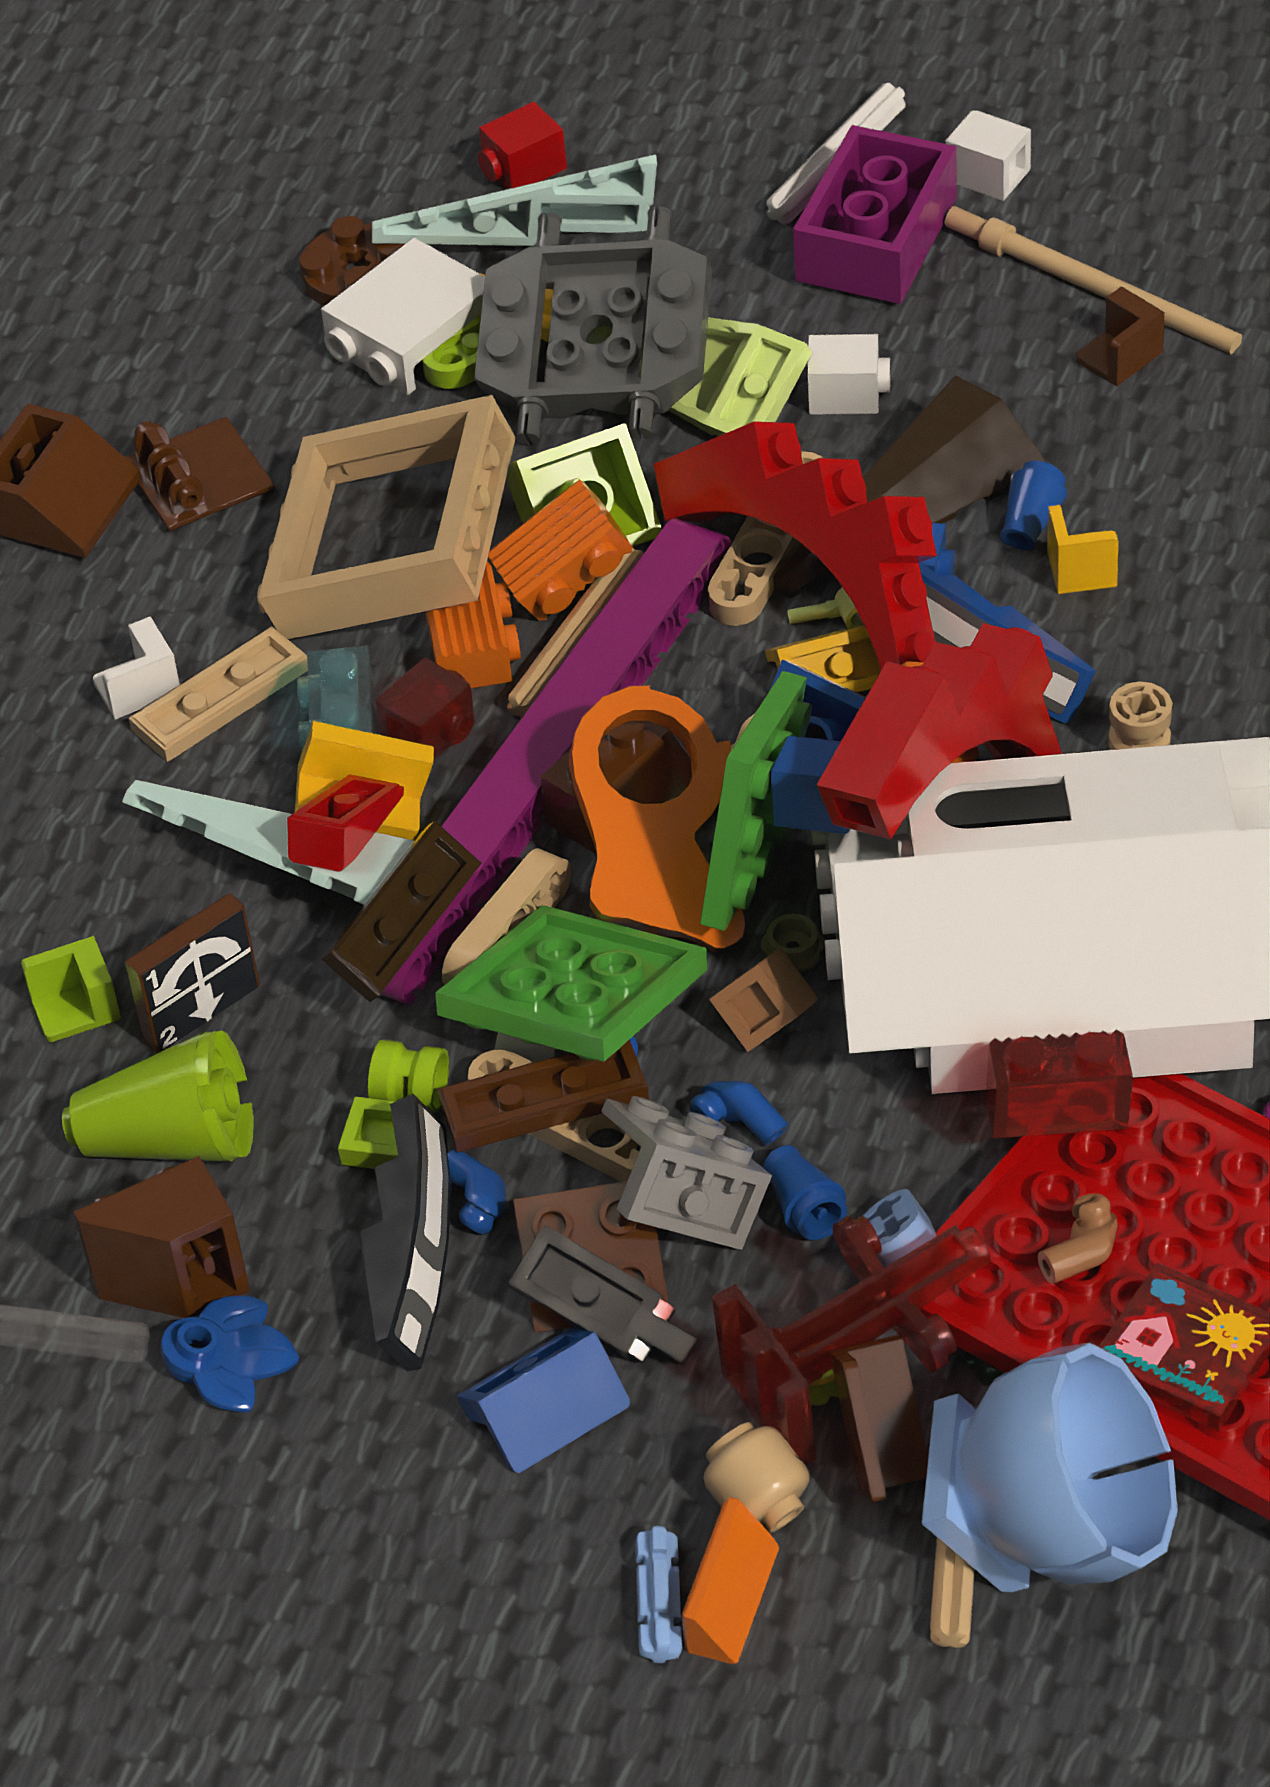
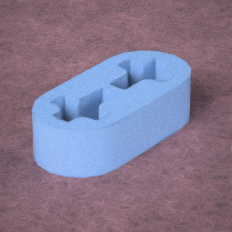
[859,1189,937,1275]

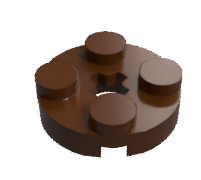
[299,216,405,306]

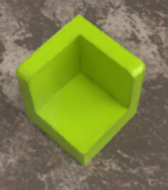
[21,936,121,1042]

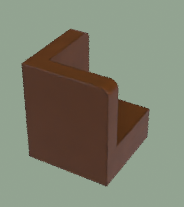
[1076,286,1165,387]

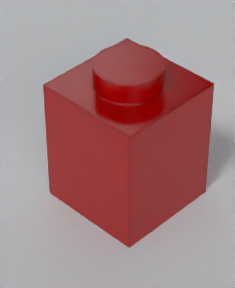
[478,101,567,189]

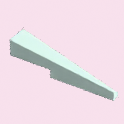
[371,155,657,246]
[122,780,414,905]

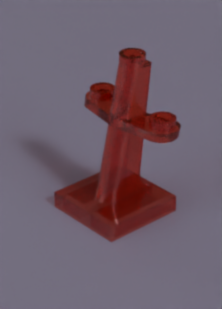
[712,1216,991,1465]

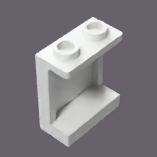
[321,237,485,395]

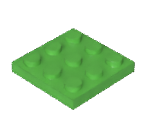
[700,671,812,931]
[435,905,707,1062]

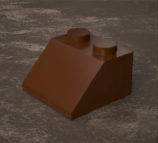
[540,721,719,854]

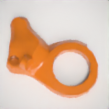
[568,685,745,952]

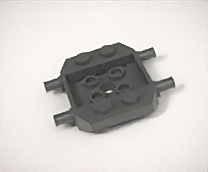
[474,207,712,445]

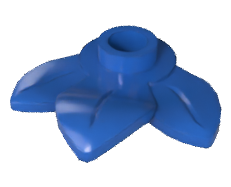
[160,1295,299,1412]

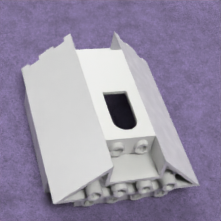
[811,737,1270,1094]

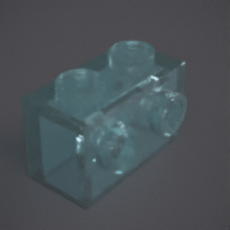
[297,646,377,754]

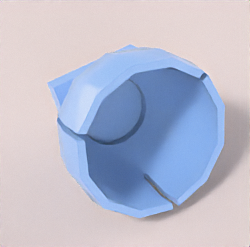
[922,1343,1178,1592]

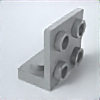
[601,1096,772,1250]

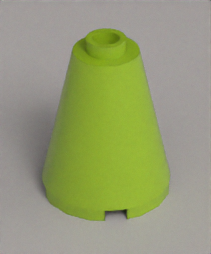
[62,1030,254,1161]

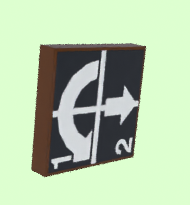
[125,893,260,1053]

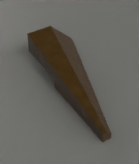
[773,375,1047,599]

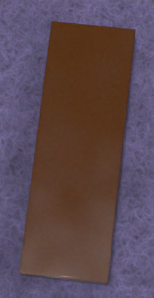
[438,1039,649,1153]

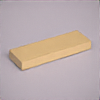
[129,626,311,762]

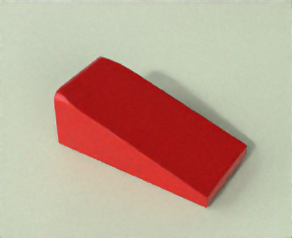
[287,774,404,872]

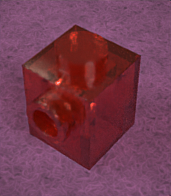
[375,657,475,759]

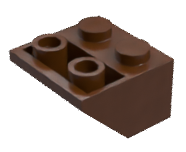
[0,403,141,558]
[73,1156,250,1318]

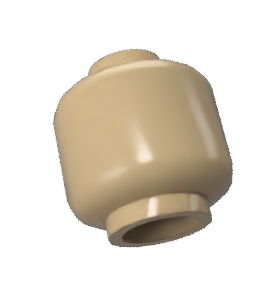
[704,1422,809,1532]

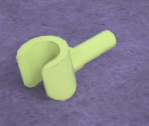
[788,587,863,628]

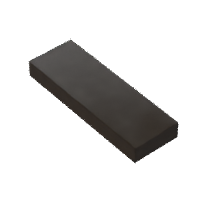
[321,820,482,1002]

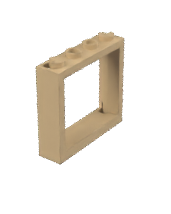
[257,395,516,639]

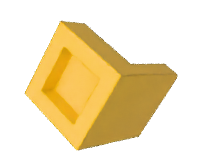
[1047,505,1119,594]

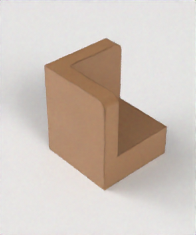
[709,947,818,1052]

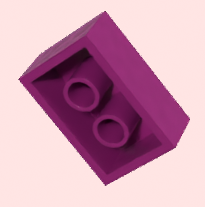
[793,125,957,304]

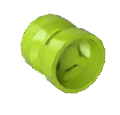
[368,1039,449,1113]

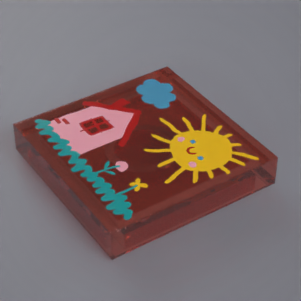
[1099,1262,1270,1432]

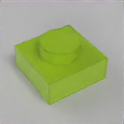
[338,1097,398,1169]

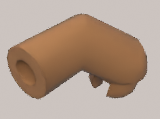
[1038,1193,1118,1284]

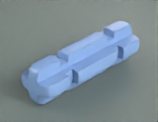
[635,1526,682,1664]

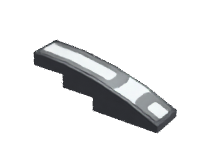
[359,1094,451,1371]

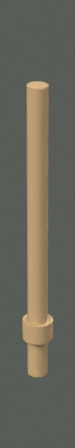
[945,206,1242,355]

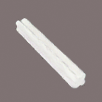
[766,83,905,225]

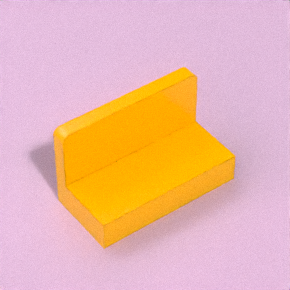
[765,624,881,692]
[295,721,434,840]

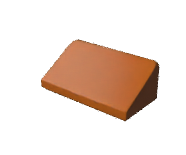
[682,1497,779,1664]

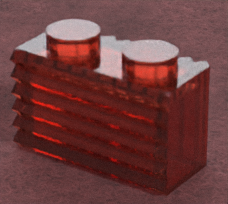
[986,1029,1133,1138]

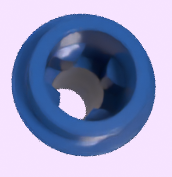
[1000,461,1067,551]
[763,1145,847,1240]

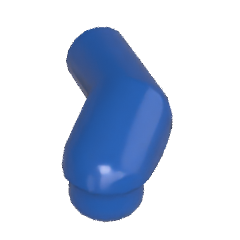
[690,1081,790,1147]
[448,1148,506,1234]

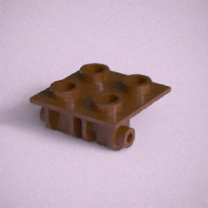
[125,416,275,531]
[513,1181,669,1333]

